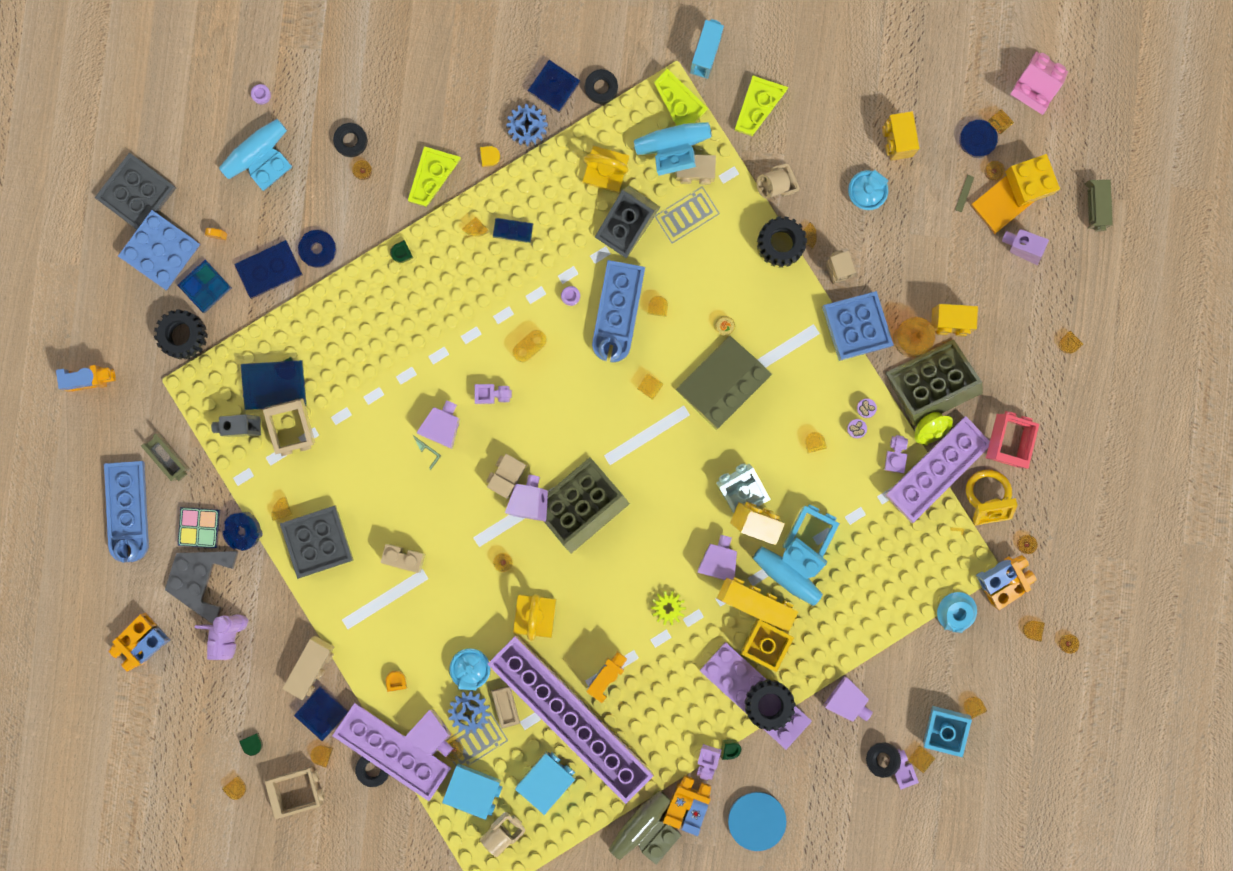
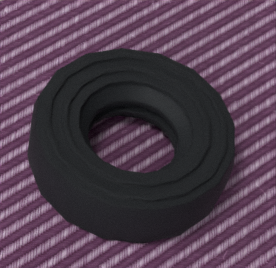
[584,69,618,104]
[333,123,368,158]
[866,742,901,778]
[355,756,389,787]

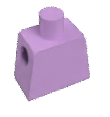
[1002,229,1049,265]
[417,400,460,449]
[505,475,548,522]
[697,535,737,580]
[823,676,873,721]
[404,709,454,757]

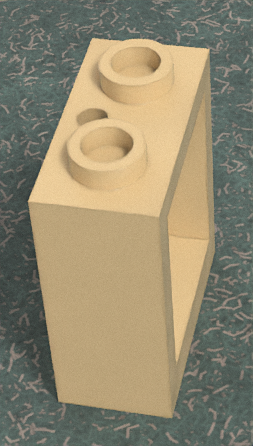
[263,398,315,456]
[265,766,325,819]

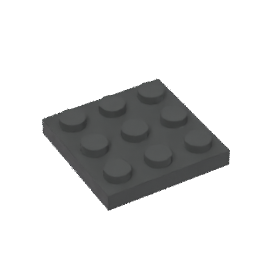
[94,153,176,230]
[280,505,354,579]

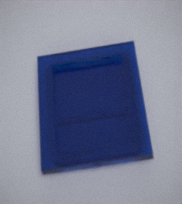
[241,360,307,410]

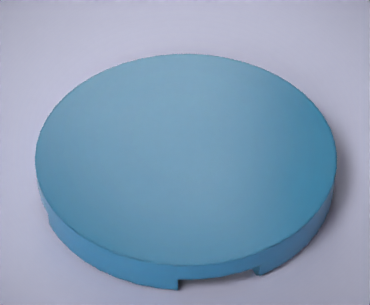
[728,792,787,851]

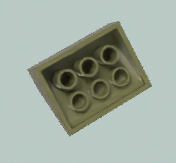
[676,336,772,430]
[886,339,983,427]
[544,457,630,554]

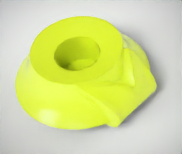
[915,412,953,446]

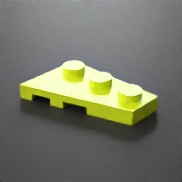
[654,69,708,126]
[734,76,789,136]
[408,146,461,207]

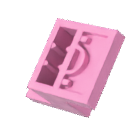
[1010,51,1068,115]

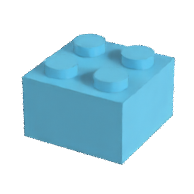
[923,706,972,757]

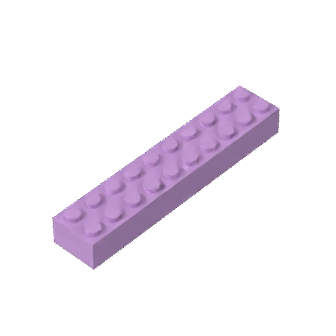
[488,635,654,804]

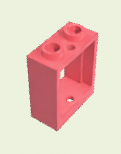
[986,411,1039,469]

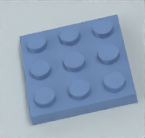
[118,210,201,290]
[822,291,894,361]

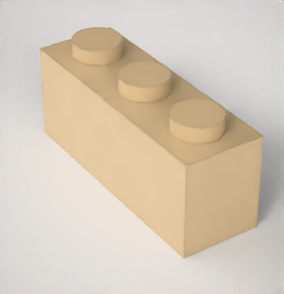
[282,636,334,700]

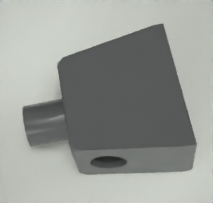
[211,414,261,437]

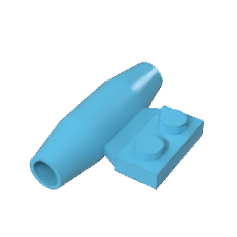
[219,119,293,191]
[634,122,712,176]
[753,537,827,606]

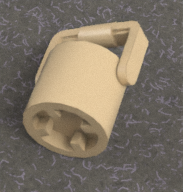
[756,163,800,199]
[480,812,525,857]

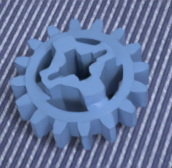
[506,104,548,147]
[448,691,491,734]

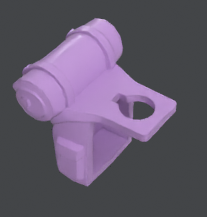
[195,614,249,660]

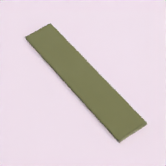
[955,175,974,212]

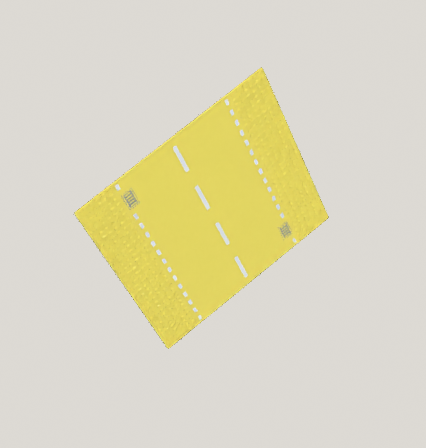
[162,61,998,871]

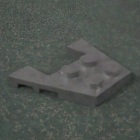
[165,551,239,624]

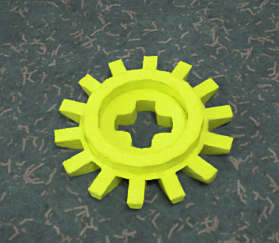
[651,591,686,625]

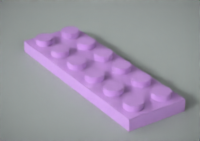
[885,416,990,523]
[699,642,812,750]
[332,703,451,801]

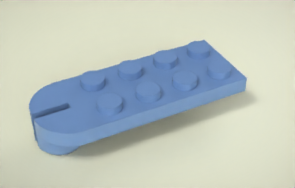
[592,260,645,363]
[104,461,149,563]

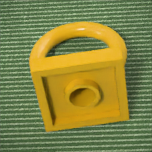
[583,145,630,193]
[966,470,1018,526]
[513,594,556,641]

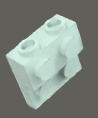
[716,464,770,514]

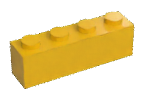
[716,577,798,633]

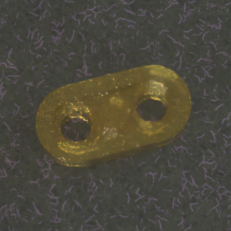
[513,330,547,362]

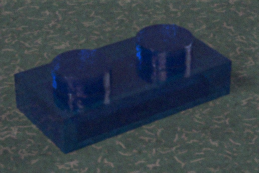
[493,218,534,244]

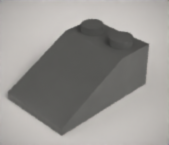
[595,186,660,258]

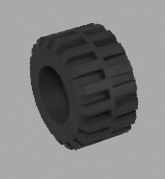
[757,216,807,268]
[154,309,208,360]
[744,679,796,731]

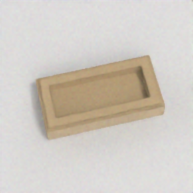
[491,686,520,729]

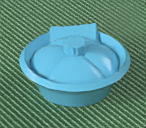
[848,170,889,210]
[937,592,977,633]
[449,648,490,691]

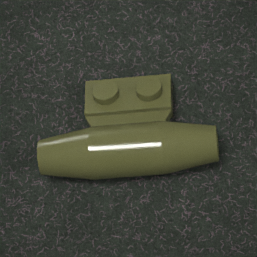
[608,790,682,865]

